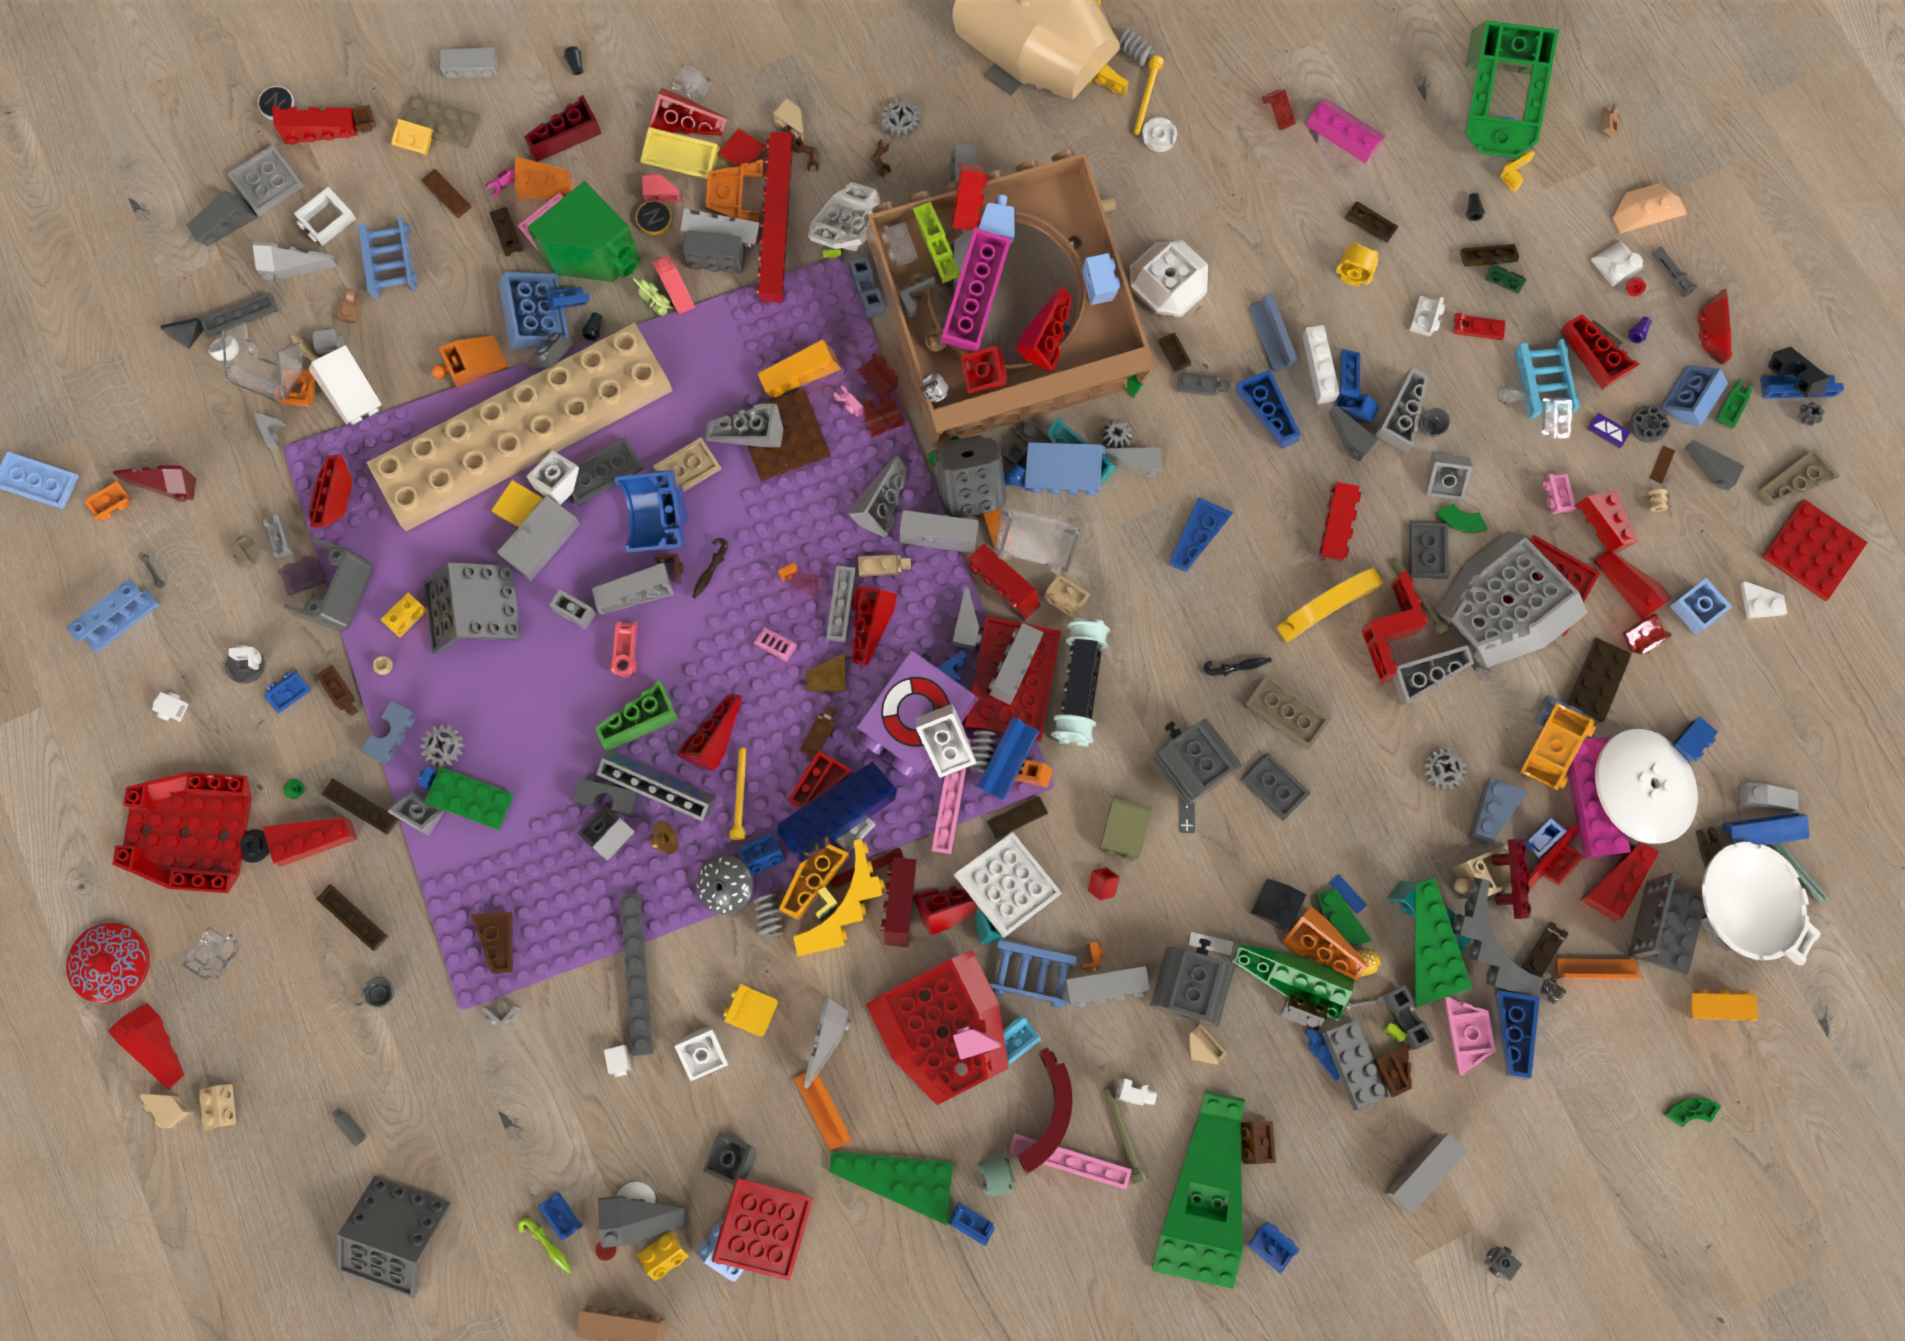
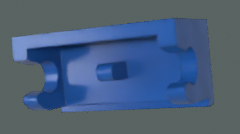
[539,1193,583,1241]
[947,1202,995,1247]

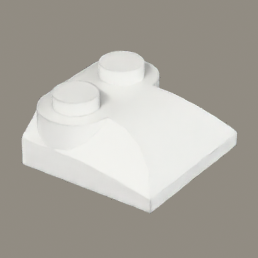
[1591,240,1644,288]
[674,1027,728,1081]

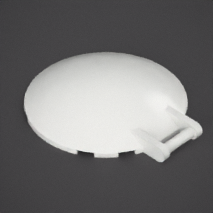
[1702,842,1821,966]

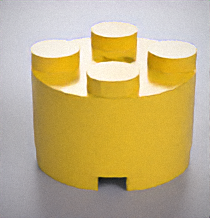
[1336,243,1378,286]

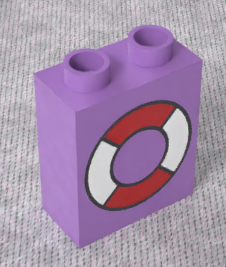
[857,650,979,778]

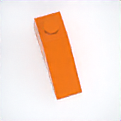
[992,754,1053,788]

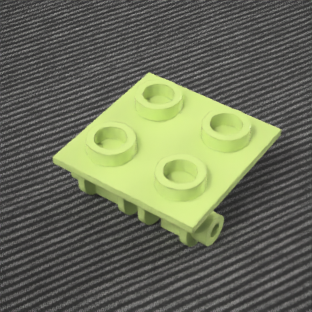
[633,278,674,317]

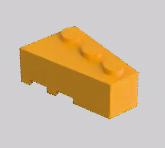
[1691,990,1758,1022]

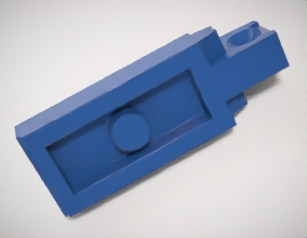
[1304,1027,1340,1081]

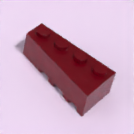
[524,95,602,162]
[881,857,917,947]

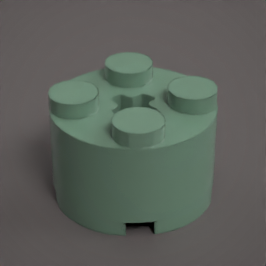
[978,1151,1016,1198]

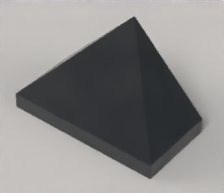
[161,318,204,349]

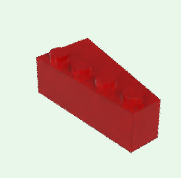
[272,106,357,145]
[1560,314,1640,390]
[1318,482,1362,562]
[968,543,1041,621]
[263,818,357,867]
[1580,842,1659,921]

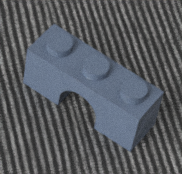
[849,256,885,318]
[361,701,416,765]

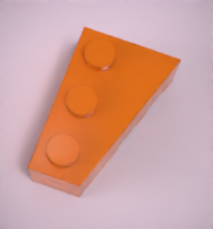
[515,156,573,200]

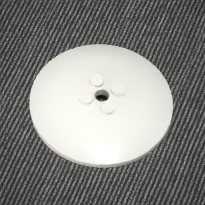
[1595,729,1698,844]

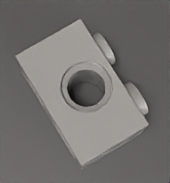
[549,589,596,630]

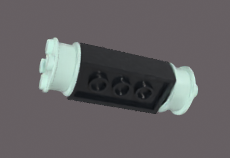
[1051,618,1110,747]

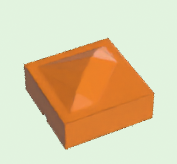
[778,562,799,582]

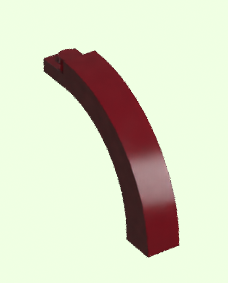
[1017,1047,1073,1175]

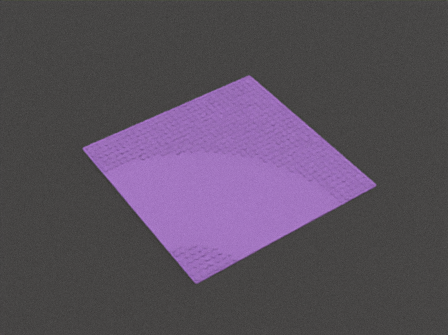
[283,255,1054,1010]

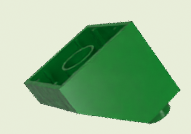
[527,181,640,282]

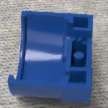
[615,469,688,552]

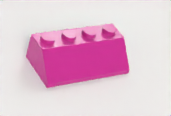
[1307,98,1386,164]

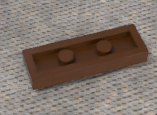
[422,169,472,219]

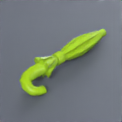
[518,1217,573,1274]

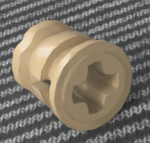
[1648,489,1668,512]

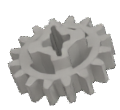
[882,99,920,138]
[420,725,465,768]
[1423,748,1467,791]

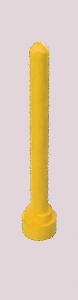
[1133,56,1164,135]
[729,747,746,840]

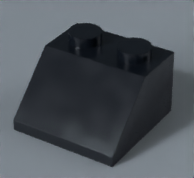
[1250,879,1307,932]

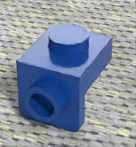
[417,766,437,790]

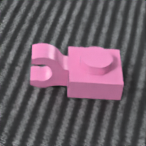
[834,386,863,417]

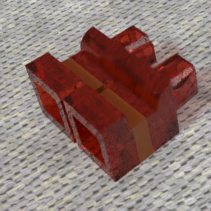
[863,394,904,438]

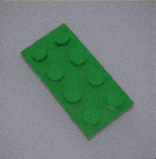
[424,766,514,831]

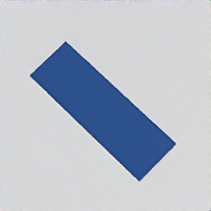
[1329,874,1367,914]

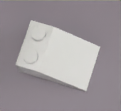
[916,704,976,778]

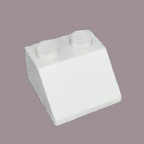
[527,450,579,505]

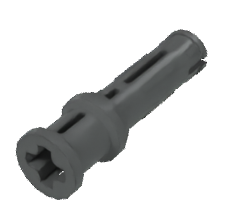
[1652,246,1697,297]

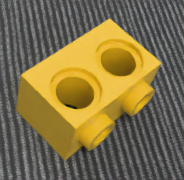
[380,592,427,638]

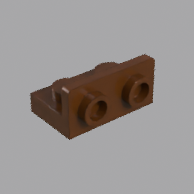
[1241,1121,1276,1164]

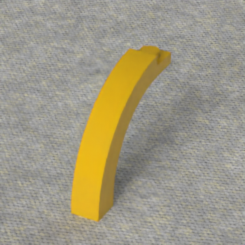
[1276,568,1384,643]

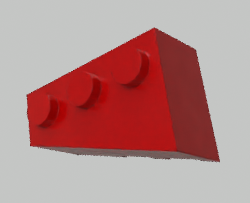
[952,162,988,231]

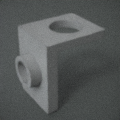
[481,1005,521,1027]

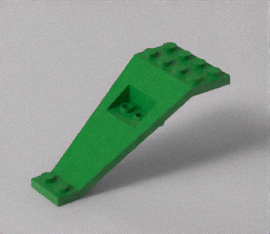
[1152,1091,1245,1289]

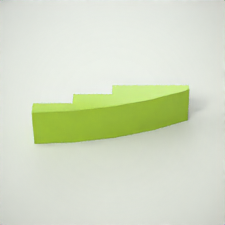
[913,202,960,283]

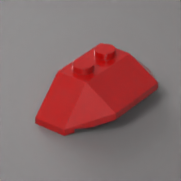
[1697,289,1732,364]
[308,454,353,528]

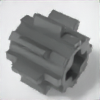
[1798,402,1825,426]

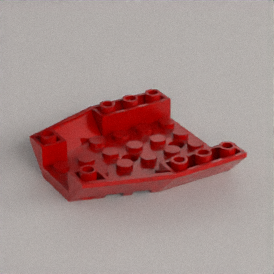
[112,772,252,894]
[866,950,1009,1105]

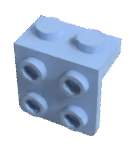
[697,1219,743,1281]

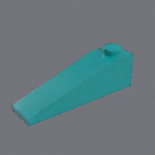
[1047,418,1118,486]

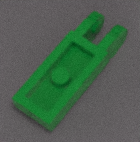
[1715,378,1753,429]

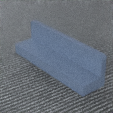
[1249,294,1297,371]

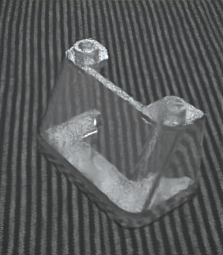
[995,505,1080,574]

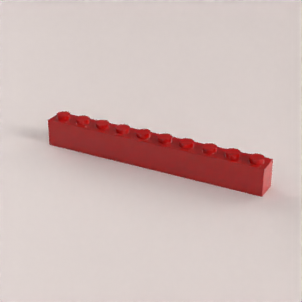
[756,132,793,303]

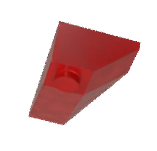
[649,88,728,136]
[1015,286,1072,371]
[852,585,897,666]
[107,1003,185,1090]

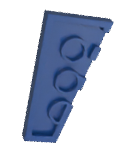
[1169,498,1233,572]

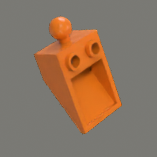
[431,335,508,388]

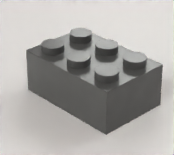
[683,231,745,274]

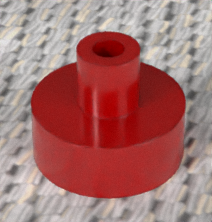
[1625,277,1646,297]

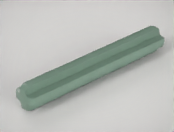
[1768,843,1829,903]

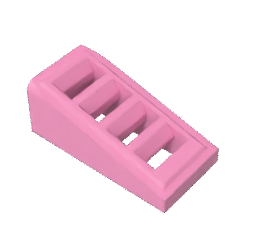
[754,627,797,662]

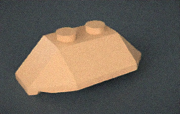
[1613,183,1687,234]

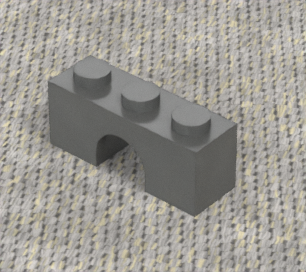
[573,777,639,817]
[1382,985,1435,1050]

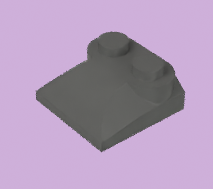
[527,332,573,370]
[703,1132,756,1185]

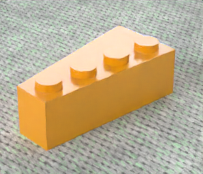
[779,837,850,920]

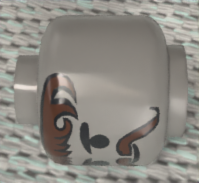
[920,373,948,402]

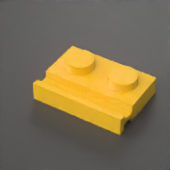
[391,119,434,155]

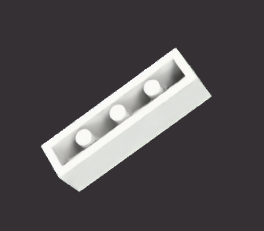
[1302,325,1340,404]

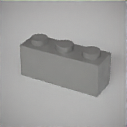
[440,47,498,79]

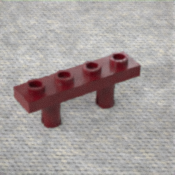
[1492,839,1531,919]

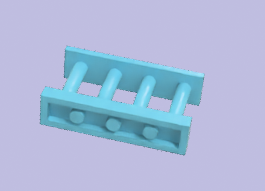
[1515,339,1580,419]

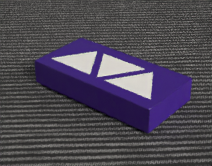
[1587,413,1631,448]

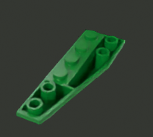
[1232,944,1354,1021]

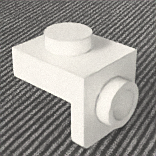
[229,645,261,670]

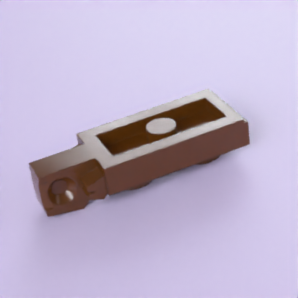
[316,665,358,716]
[799,706,836,758]

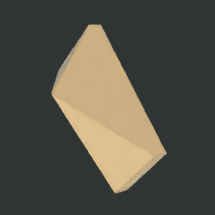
[1190,1024,1228,1065]

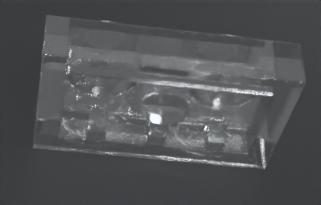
[881,222,918,267]

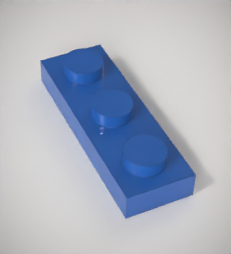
[1340,349,1360,398]

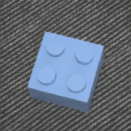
[1082,253,1120,305]
[1670,578,1732,635]

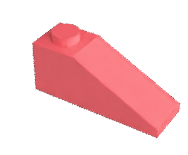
[652,254,695,315]

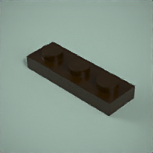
[1460,244,1519,267]
[987,796,1048,839]

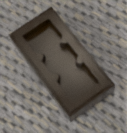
[1158,332,1191,373]

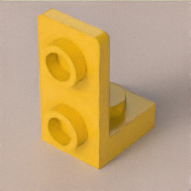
[1500,150,1535,192]

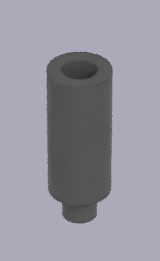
[332,1108,367,1146]

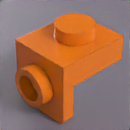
[1080,941,1103,973]

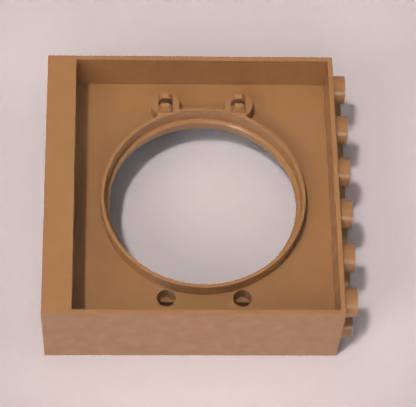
[867,149,1155,447]

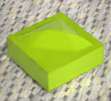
[822,247,842,259]
[1383,1023,1407,1042]

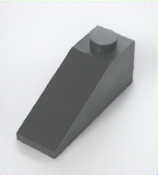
[1329,405,1378,461]
[1685,440,1744,490]

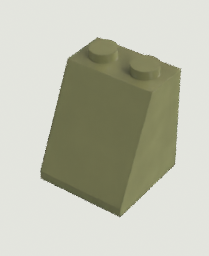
[1099,798,1152,861]

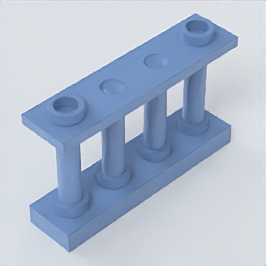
[358,217,418,298]
[66,578,160,653]
[990,940,1077,1008]

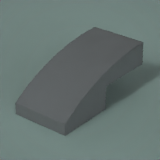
[1002,441,1027,468]

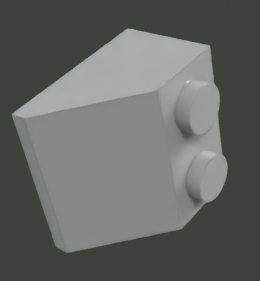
[1426,452,1473,500]

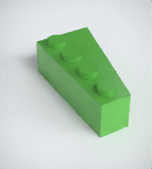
[595,680,678,751]

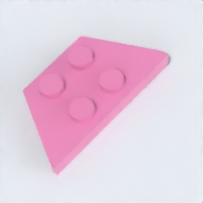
[1444,997,1496,1076]

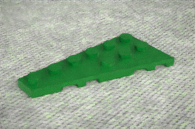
[1414,876,1472,1008]
[829,1151,953,1225]

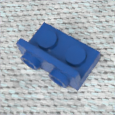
[546,287,590,310]
[264,670,311,714]
[737,833,785,875]

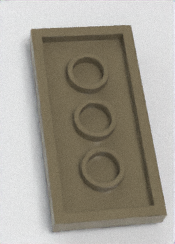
[402,95,480,149]
[1245,674,1331,750]

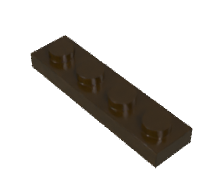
[321,778,399,835]
[316,884,389,951]

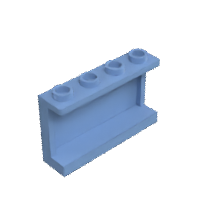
[1025,443,1105,495]

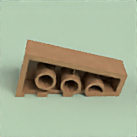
[576,1306,666,1341]

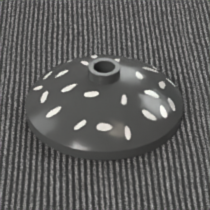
[696,855,754,914]

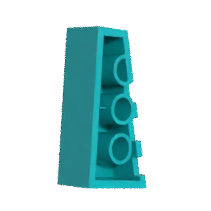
[1387,881,1472,952]

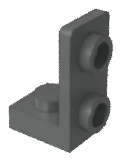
[899,277,936,318]

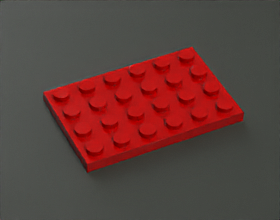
[965,616,1061,742]

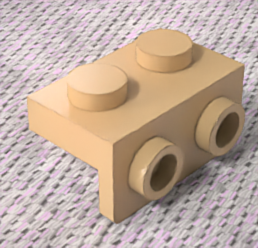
[199,1084,236,1131]

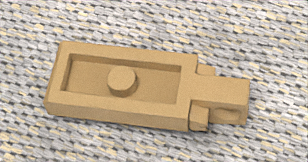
[858,555,911,577]

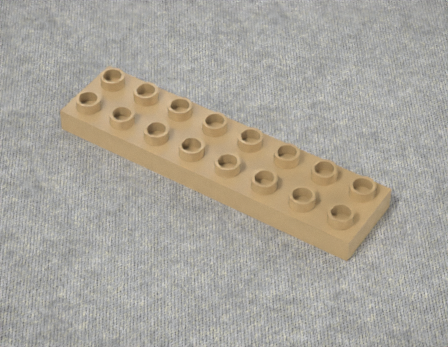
[366,323,673,532]

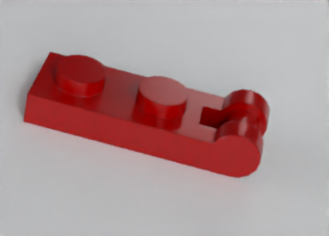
[1453,313,1506,340]

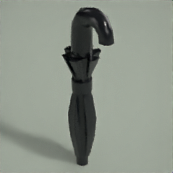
[1204,657,1272,677]

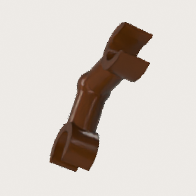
[793,139,819,172]
[871,139,891,177]

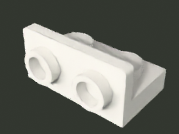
[1410,295,1445,337]

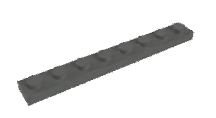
[620,893,653,1056]

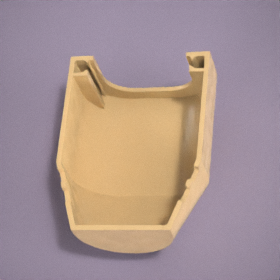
[952,0,1120,100]

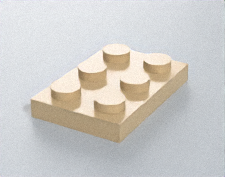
[653,437,721,492]

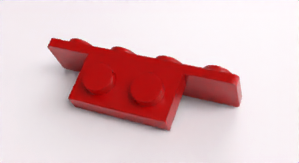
[1526,823,1583,889]

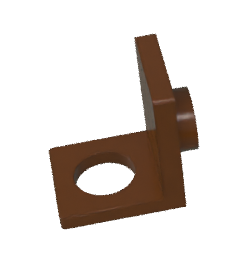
[655,554,684,584]

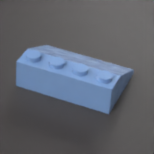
[498,272,569,349]

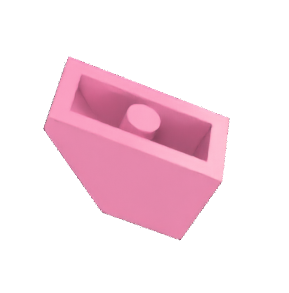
[953,1026,1002,1060]

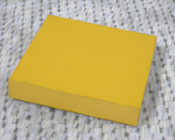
[491,480,544,528]

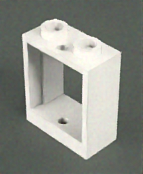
[294,187,356,246]

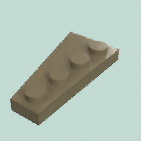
[1757,448,1840,506]

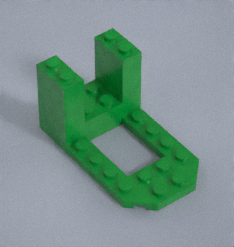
[1465,20,1559,159]

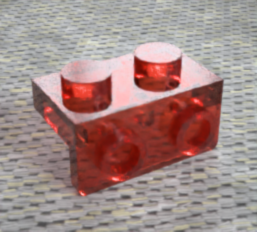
[858,353,899,399]
[1622,614,1672,655]

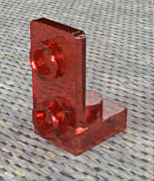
[1262,89,1296,130]

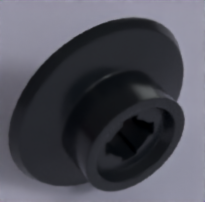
[240,829,269,863]

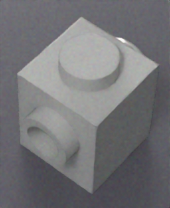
[313,328,344,356]

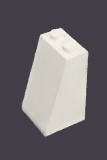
[309,345,382,425]

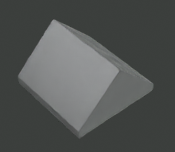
[388,790,444,836]

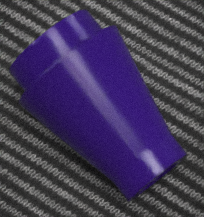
[1628,316,1652,344]

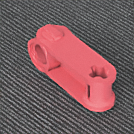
[610,621,637,678]

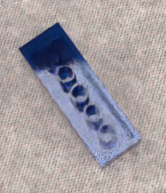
[777,761,897,863]

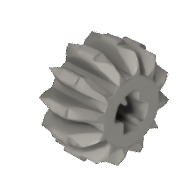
[1101,419,1133,448]

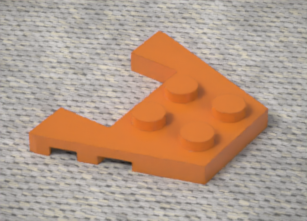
[705,160,764,222]

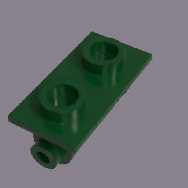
[1485,264,1527,294]

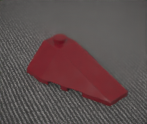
[113,465,196,502]

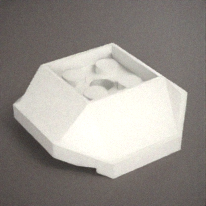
[808,182,881,252]
[1129,240,1208,317]

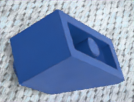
[1334,394,1380,423]

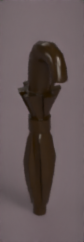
[692,538,728,599]

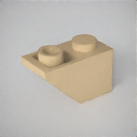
[773,98,804,141]
[139,1094,191,1128]

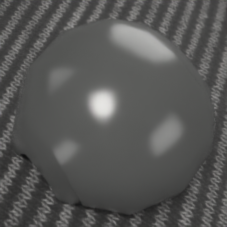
[1419,408,1451,437]
[362,977,394,1008]

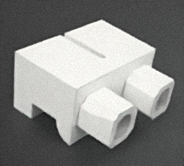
[1115,1079,1157,1106]

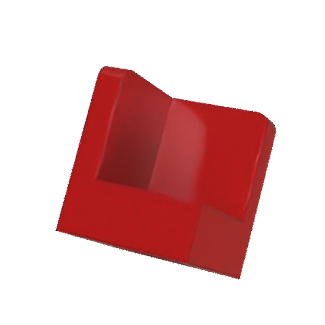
[1088,867,1120,901]

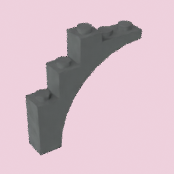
[1452,877,1544,997]

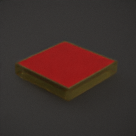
[717,127,767,167]

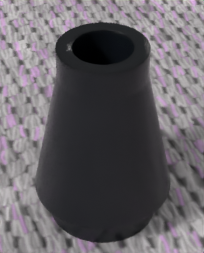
[564,46,584,75]
[1466,193,1485,221]
[582,312,602,341]

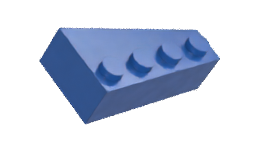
[1235,369,1300,448]
[1495,991,1540,1080]

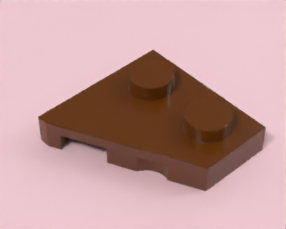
[1374,1044,1412,1097]

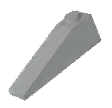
[804,998,851,1089]

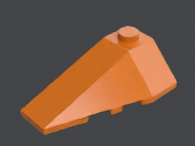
[1282,906,1369,980]

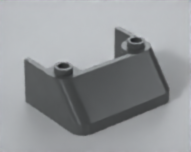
[284,537,374,631]

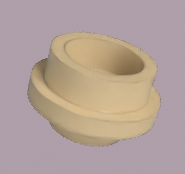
[373,656,393,675]

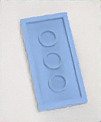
[0,451,79,510]

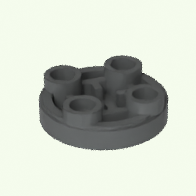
[1630,405,1670,443]

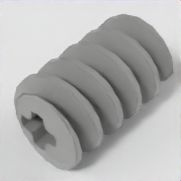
[1118,27,1156,66]
[969,731,998,773]
[754,893,783,937]

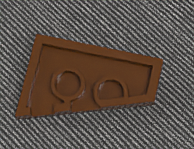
[471,912,513,974]

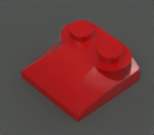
[961,346,1007,393]

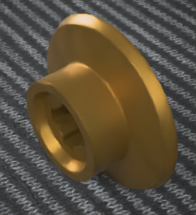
[650,821,678,854]

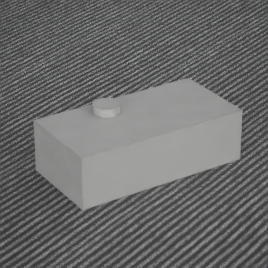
[497,495,580,581]
[900,510,979,553]
[1385,1133,1467,1213]

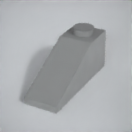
[1104,448,1162,478]
[952,587,982,651]
[1738,783,1798,811]

